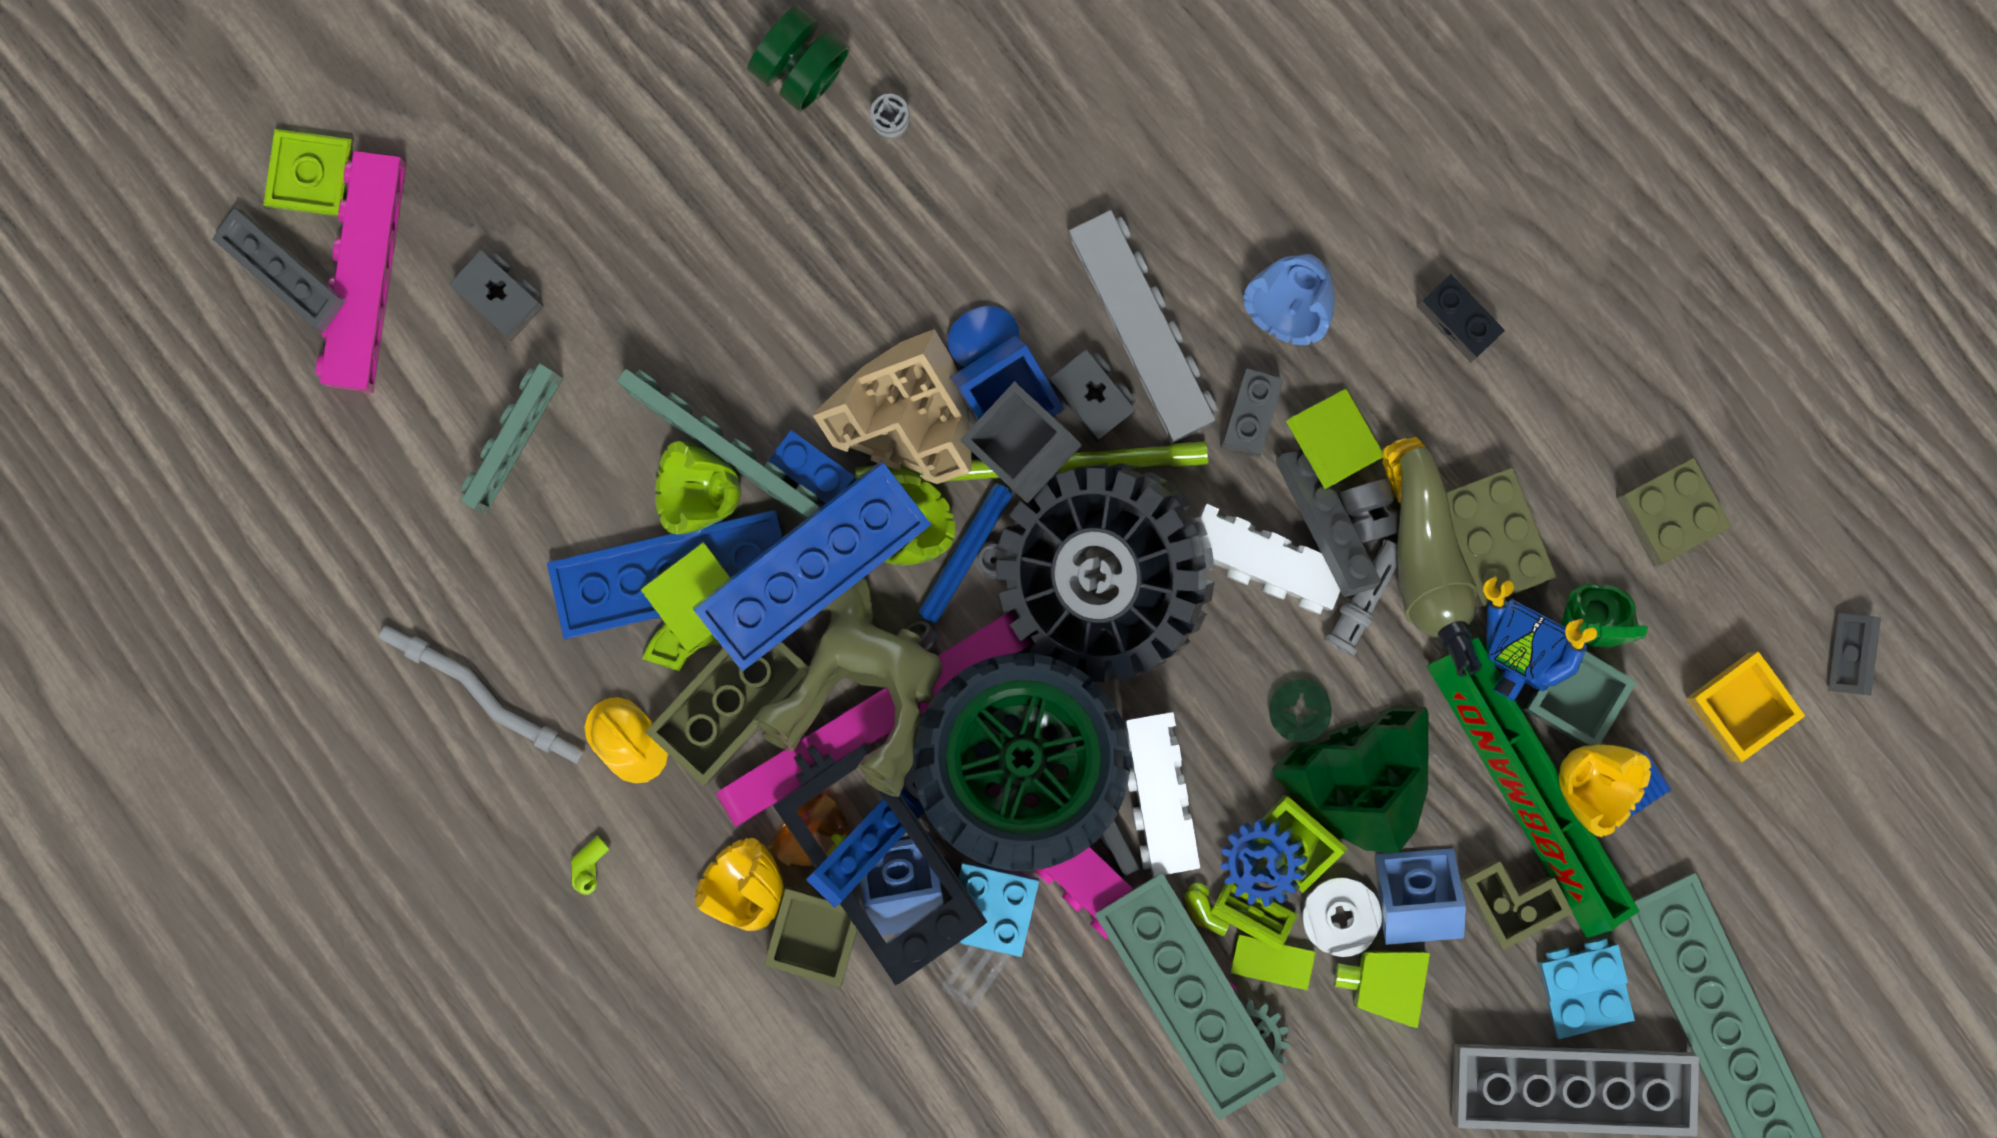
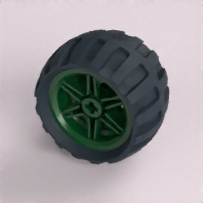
[913,654,1130,871]

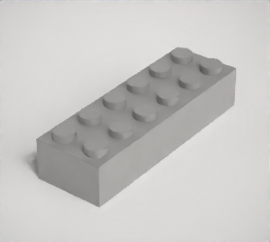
[1452,1043,1699,1137]

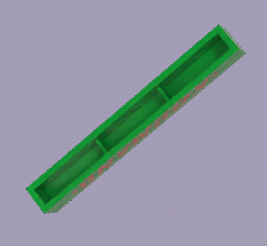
[1426,637,1640,938]

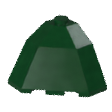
[1272,706,1429,854]

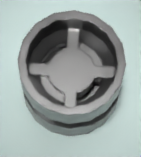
[1340,479,1400,544]

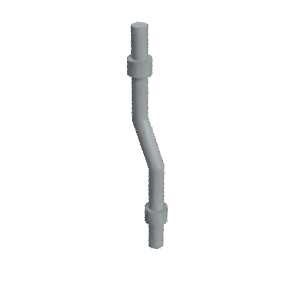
[379,625,585,764]

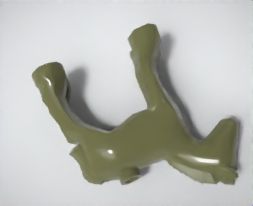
[753,578,942,797]

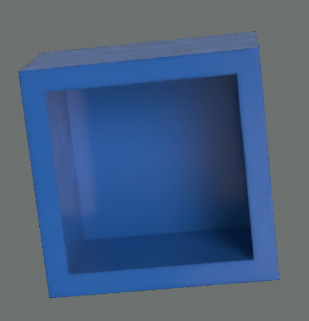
[950,335,1065,421]

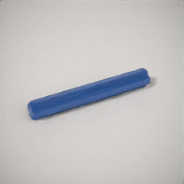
[919,483,1012,623]

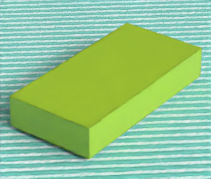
[1230,934,1316,991]

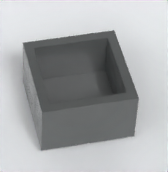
[960,382,1082,503]

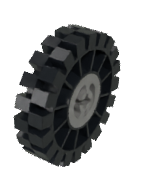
[996,462,1215,683]

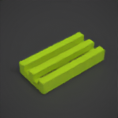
[1210,883,1298,951]

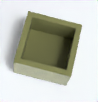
[1617,458,1732,566]
[764,887,858,987]

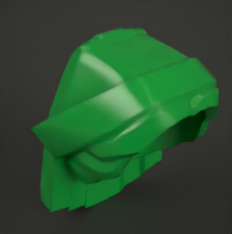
[1560,584,1648,648]

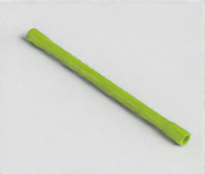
[855,441,1208,483]

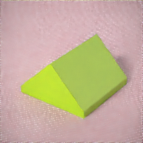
[1251,795,1348,893]

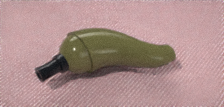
[1397,447,1482,677]

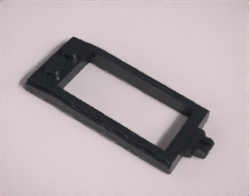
[773,743,988,986]

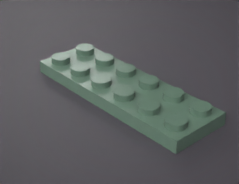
[617,369,820,520]
[1094,872,1287,1120]

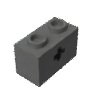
[449,250,543,341]
[1049,350,1136,443]
[1220,368,1284,458]

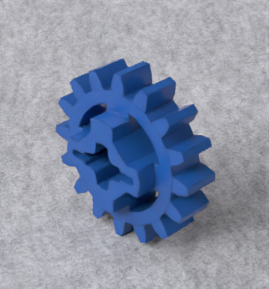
[1220,819,1308,907]

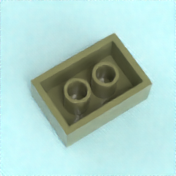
[1446,467,1556,608]

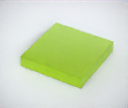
[263,129,354,217]
[1286,389,1383,489]
[641,542,731,653]

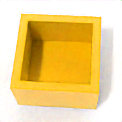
[1685,652,1806,762]

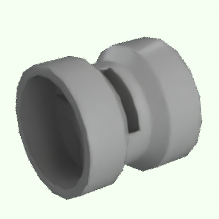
[870,94,910,139]

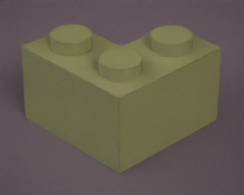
[1460,860,1573,950]

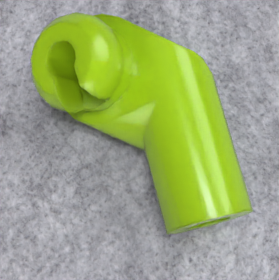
[571,835,610,895]
[1184,883,1230,936]

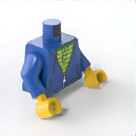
[1483,576,1597,702]

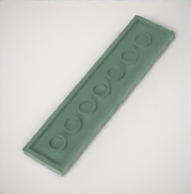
[1629,872,1823,1138]

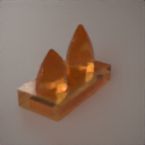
[767,791,850,866]

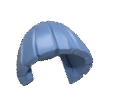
[1243,254,1335,345]

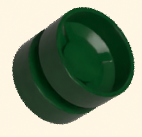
[747,5,850,112]

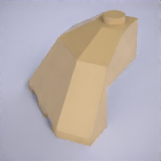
[813,329,972,484]

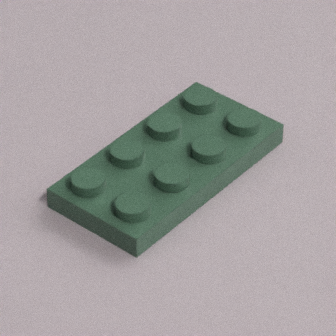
[460,363,563,514]

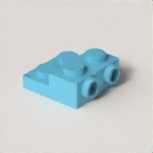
[1537,938,1635,1039]

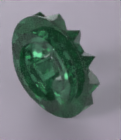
[1268,680,1332,742]

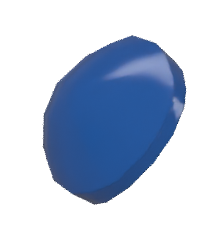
[948,306,1020,368]

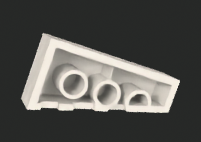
[1199,504,1340,615]
[1123,712,1200,877]

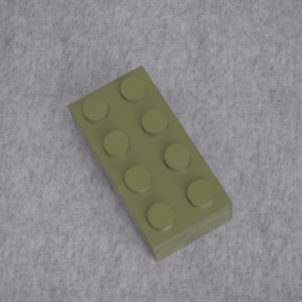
[645,641,809,786]

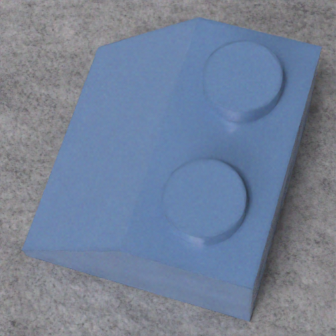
[860,835,944,936]
[1375,848,1466,945]

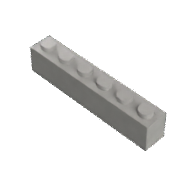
[1068,210,1218,444]

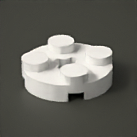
[1302,877,1382,957]

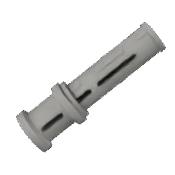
[1324,540,1398,656]

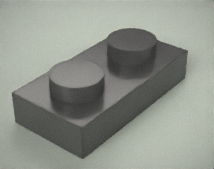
[1828,613,1881,696]

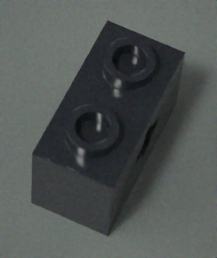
[1417,274,1505,363]

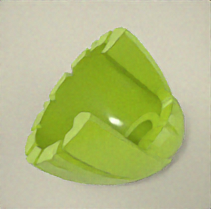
[655,441,741,534]
[884,475,956,566]

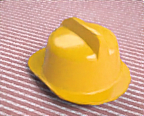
[584,697,668,784]

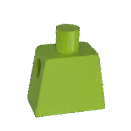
[1334,950,1430,1028]

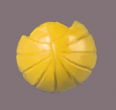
[1559,744,1651,837]
[694,838,785,931]

